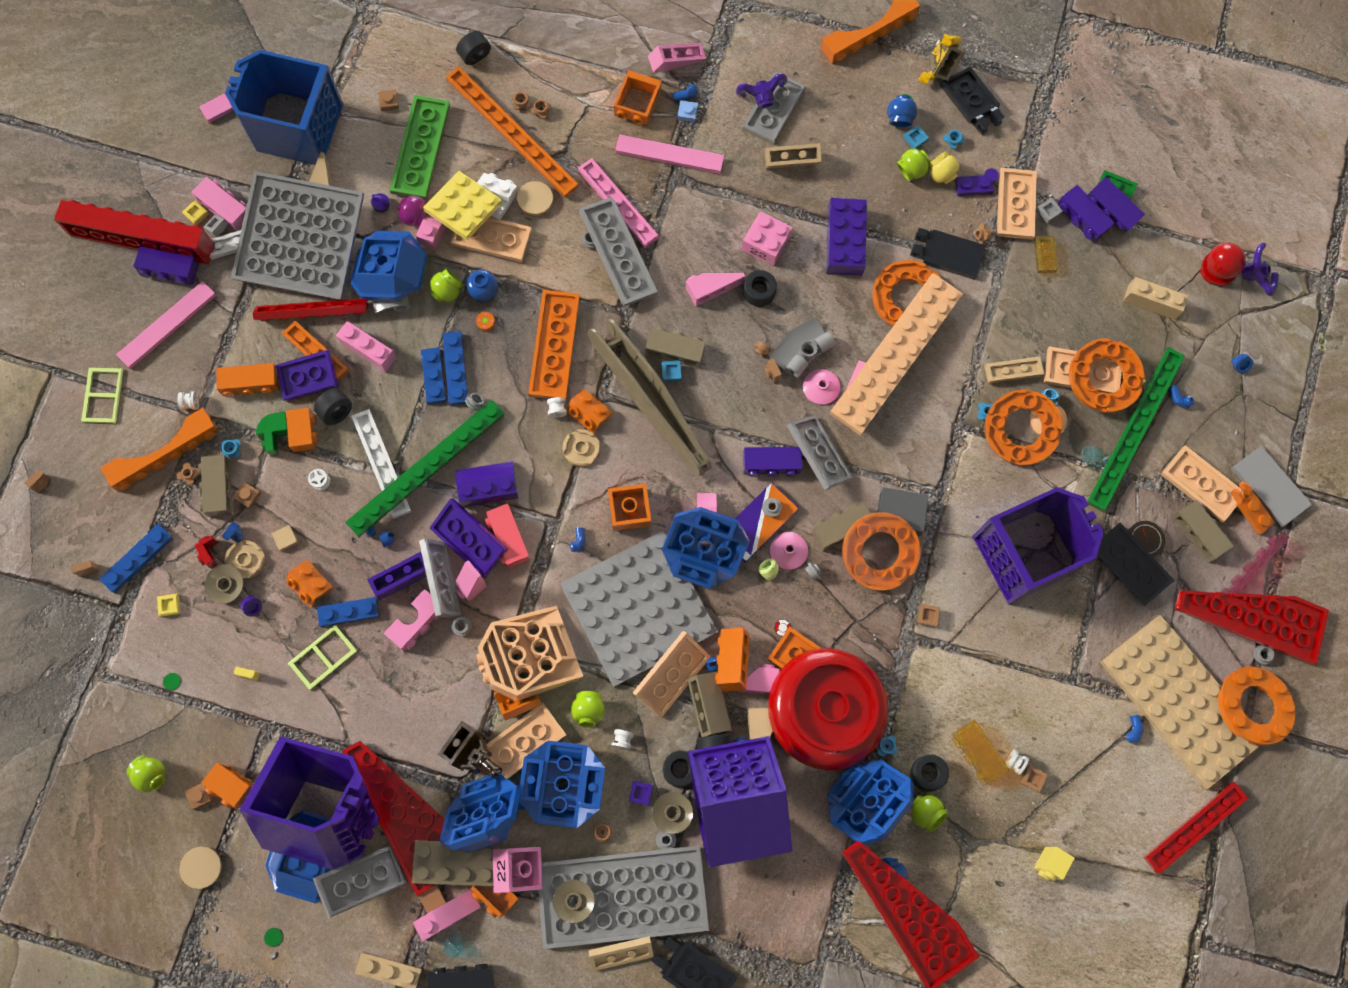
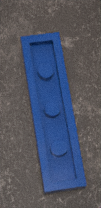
[442,331,468,406]
[99,524,173,594]

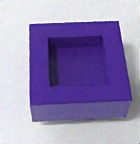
[629,781,653,805]

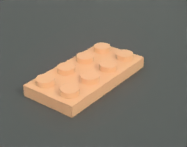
[997,168,1037,240]
[451,217,532,263]
[1043,347,1122,394]
[1160,445,1245,523]
[633,631,711,718]
[484,703,567,779]

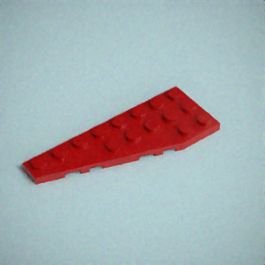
[1174,590,1329,665]
[342,741,445,896]
[842,841,980,988]

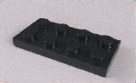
[1097,523,1175,606]

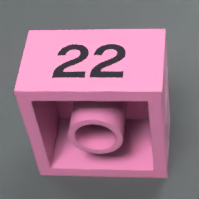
[742,211,792,266]
[493,847,542,893]

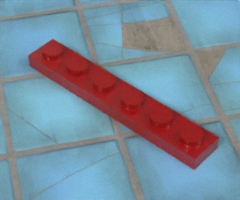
[252,299,369,322]
[1143,782,1248,874]

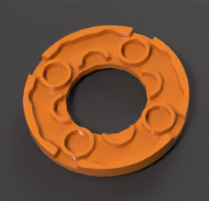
[872,260,942,327]
[1069,338,1145,413]
[985,389,1063,465]
[842,512,920,590]
[1218,666,1295,746]

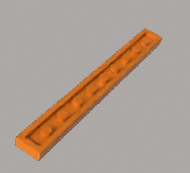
[446,66,579,198]

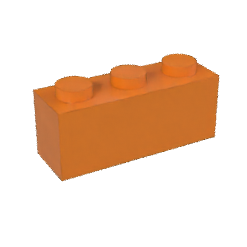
[216,363,279,397]
[715,627,750,692]

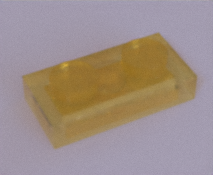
[1034,236,1057,273]

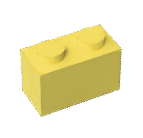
[1034,847,1075,881]

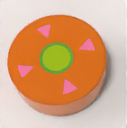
[476,312,495,331]

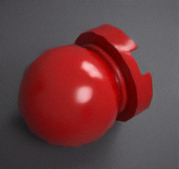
[1200,242,1246,287]

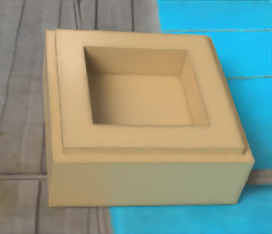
[271,525,298,551]

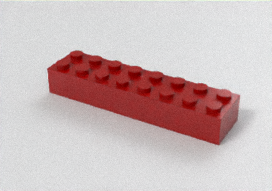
[54,200,215,265]

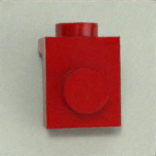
[194,536,219,569]

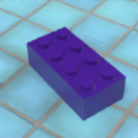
[826,197,867,276]

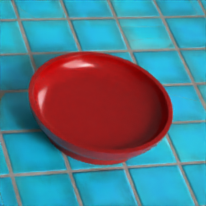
[768,648,889,771]

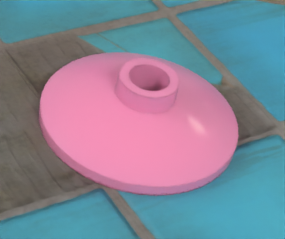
[803,369,840,405]
[770,532,808,570]

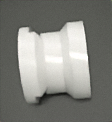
[178,391,199,411]
[547,397,567,418]
[308,469,331,491]
[611,729,634,750]
[1004,749,1029,775]

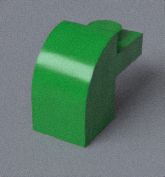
[256,411,288,457]

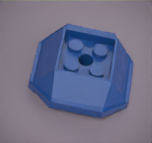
[350,231,428,301]
[662,507,749,589]
[519,740,605,828]
[827,760,914,846]
[439,772,521,853]
[265,810,354,903]

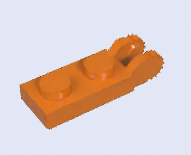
[1231,481,1275,534]

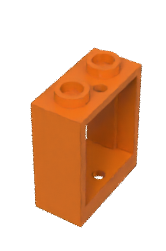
[614,70,662,126]

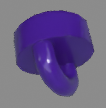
[371,193,390,212]
[241,596,262,617]

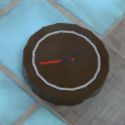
[1128,521,1166,557]

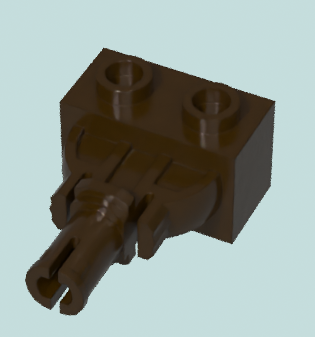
[438,721,502,779]

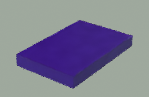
[276,350,339,402]

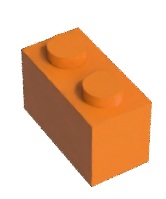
[286,408,319,452]

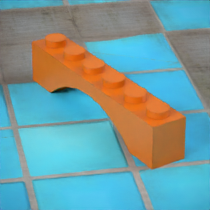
[820,0,920,64]
[100,408,220,491]

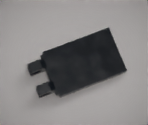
[940,66,1004,134]
[910,228,985,280]
[651,936,737,988]

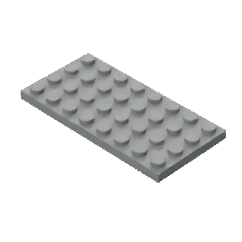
[539,845,709,949]

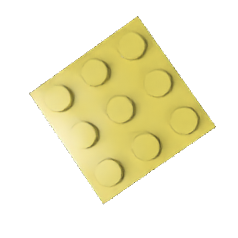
[423,171,502,240]

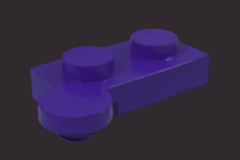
[955,168,999,196]

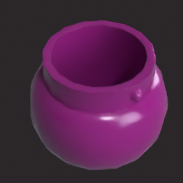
[397,195,427,228]

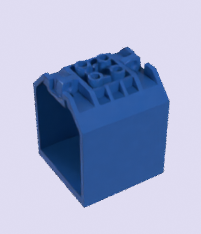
[225,50,344,165]

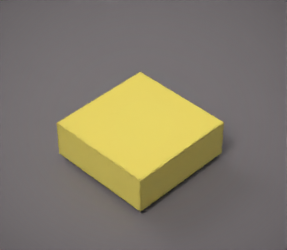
[182,200,209,225]
[157,594,181,617]
[234,667,260,681]

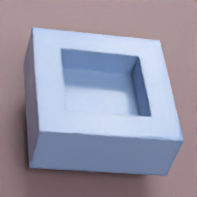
[677,100,698,122]

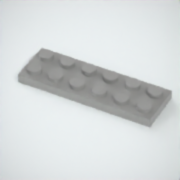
[579,197,658,307]

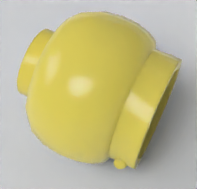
[928,150,960,184]

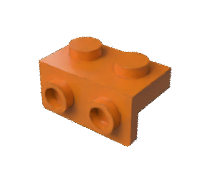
[566,389,613,434]
[286,559,333,608]
[494,692,542,721]
[471,886,519,918]

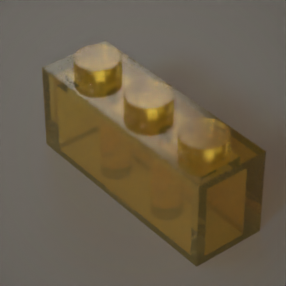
[951,719,1010,785]

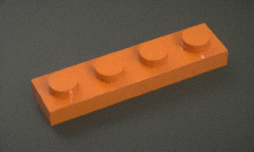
[282,321,349,381]

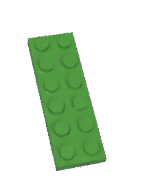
[390,95,450,200]

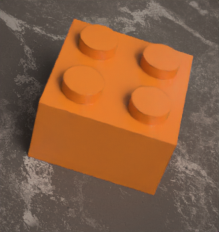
[608,484,651,531]
[201,762,254,810]

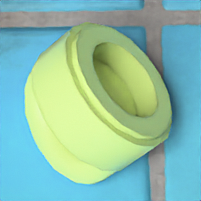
[759,559,779,581]

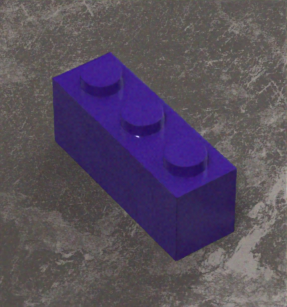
[1087,177,1145,232]
[1057,185,1114,243]
[133,246,199,285]
[743,447,802,477]
[367,552,427,601]

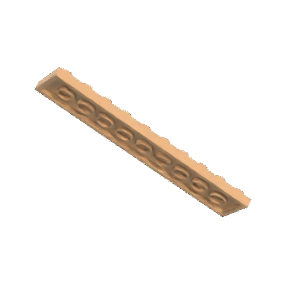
[829,273,963,435]

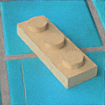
[984,356,1044,384]
[588,936,654,971]
[355,952,423,988]

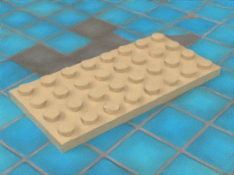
[1100,615,1259,789]

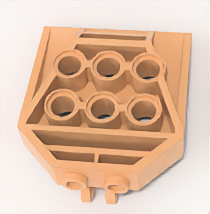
[476,606,583,701]

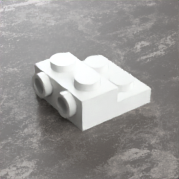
[477,173,517,220]

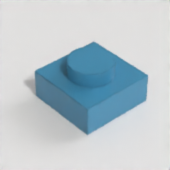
[903,125,929,149]
[662,361,682,382]

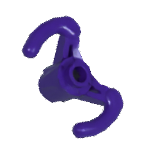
[736,73,788,108]
[1241,242,1279,296]

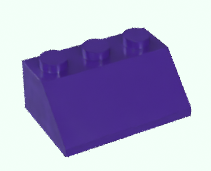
[456,461,519,507]

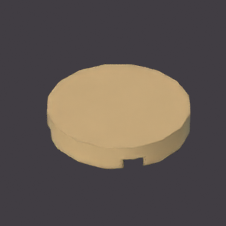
[517,181,553,217]
[563,429,600,467]
[225,540,265,579]
[179,846,223,889]

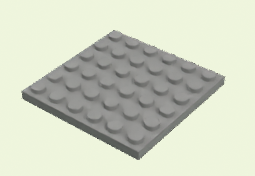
[231,171,365,300]
[560,531,718,688]

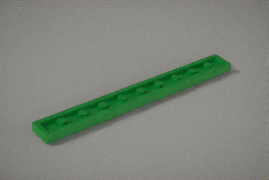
[1087,347,1185,512]
[345,400,504,538]

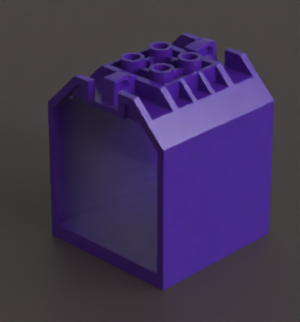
[972,487,1104,605]
[240,736,380,870]
[688,736,793,868]

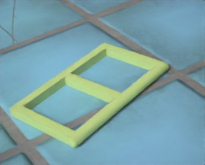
[81,368,124,424]
[288,624,357,690]

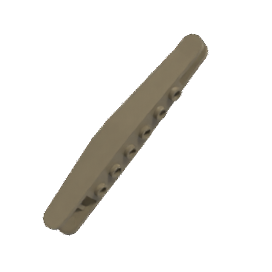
[587,319,712,477]

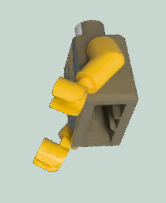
[918,34,965,85]

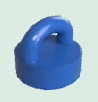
[1231,354,1253,373]
[222,522,243,542]

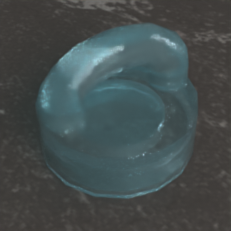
[1081,445,1102,464]
[442,935,464,957]

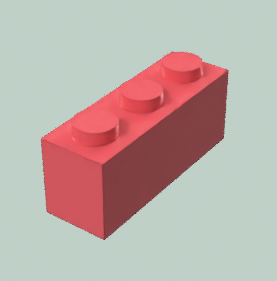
[485,504,530,569]

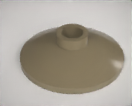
[204,564,244,604]
[652,792,693,834]
[553,880,594,923]

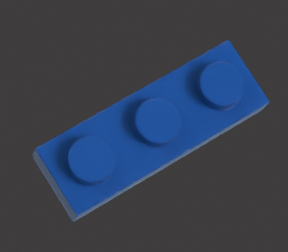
[421,347,446,405]
[317,597,379,627]

